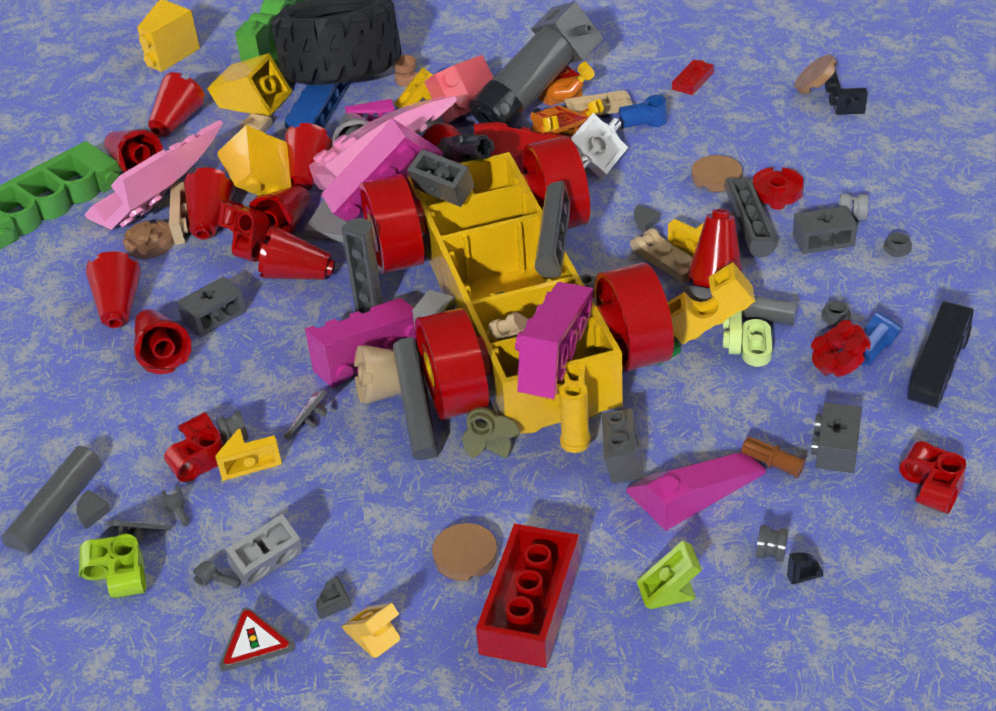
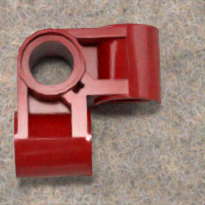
[217,200,269,263]
[164,412,224,482]
[899,441,967,515]

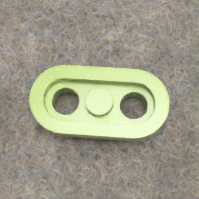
[723,311,742,355]
[741,319,772,367]

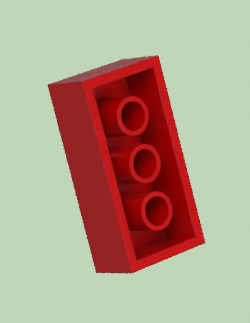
[476,523,580,668]

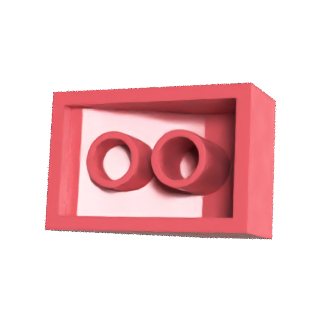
[424,55,494,124]

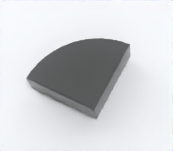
[634,204,660,233]
[76,489,110,529]
[316,576,351,619]

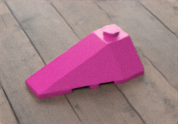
[626,452,766,531]

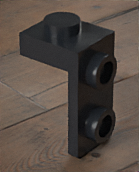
[825,70,868,115]

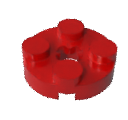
[752,167,804,210]
[811,320,871,377]

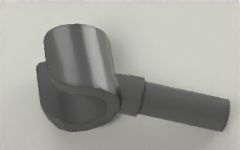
[162,485,190,527]
[193,561,241,588]

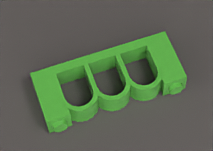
[235,0,307,67]
[0,141,122,249]

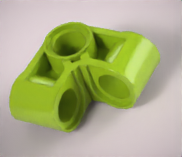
[78,534,147,598]

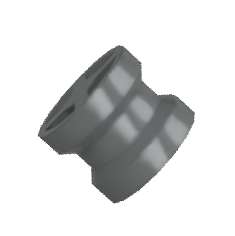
[216,411,249,445]
[756,525,788,562]

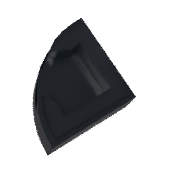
[787,552,823,584]

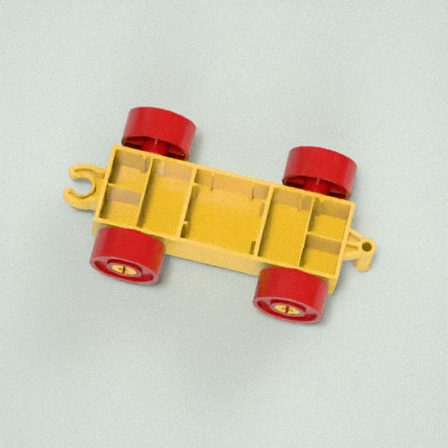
[360,136,674,453]

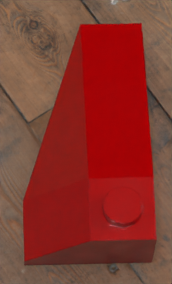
[474,122,571,175]

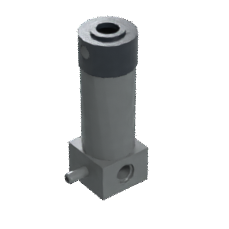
[469,1,603,127]

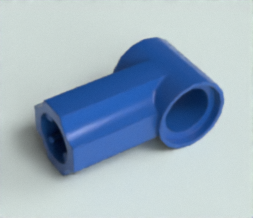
[618,95,667,129]
[861,310,903,366]

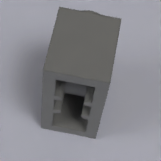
[408,149,475,207]
[793,206,857,254]
[177,276,246,337]
[811,402,862,473]
[602,408,643,484]

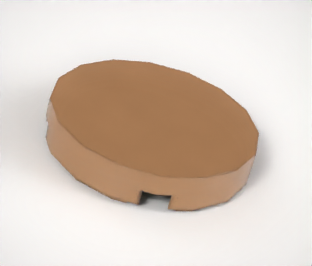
[794,54,837,95]
[691,155,742,192]
[123,220,174,259]
[432,523,498,581]

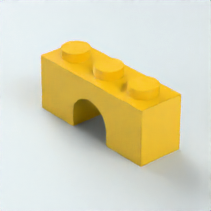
[667,262,755,345]

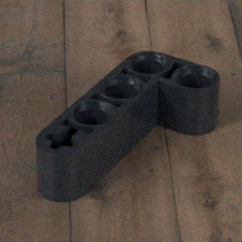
[907,301,974,408]

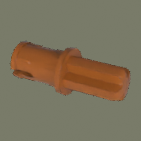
[741,437,806,478]

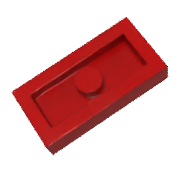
[672,59,714,95]

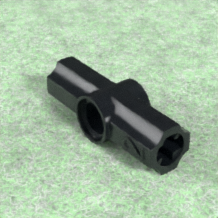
[436,132,495,163]

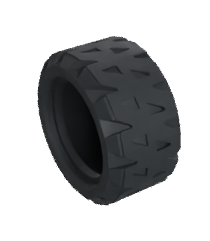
[271,0,402,85]

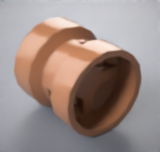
[394,55,417,86]

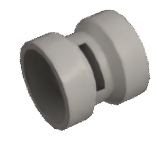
[839,193,868,221]

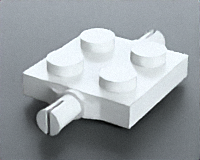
[571,113,628,179]

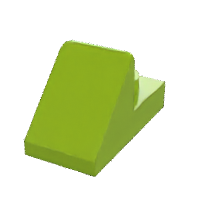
[636,540,702,609]

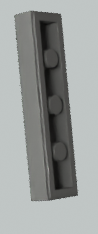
[724,178,777,257]
[535,181,571,278]
[341,218,383,314]
[682,285,799,326]
[393,337,439,460]
[1,446,102,554]

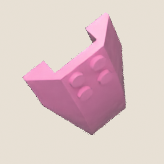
[309,96,457,190]
[84,120,223,230]

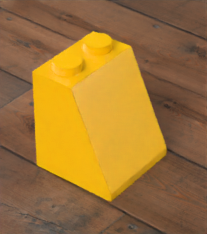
[137,0,200,72]
[207,53,292,116]
[217,125,291,196]

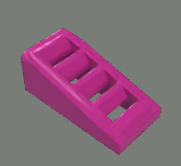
[345,99,395,122]

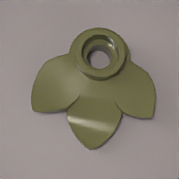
[462,407,520,458]

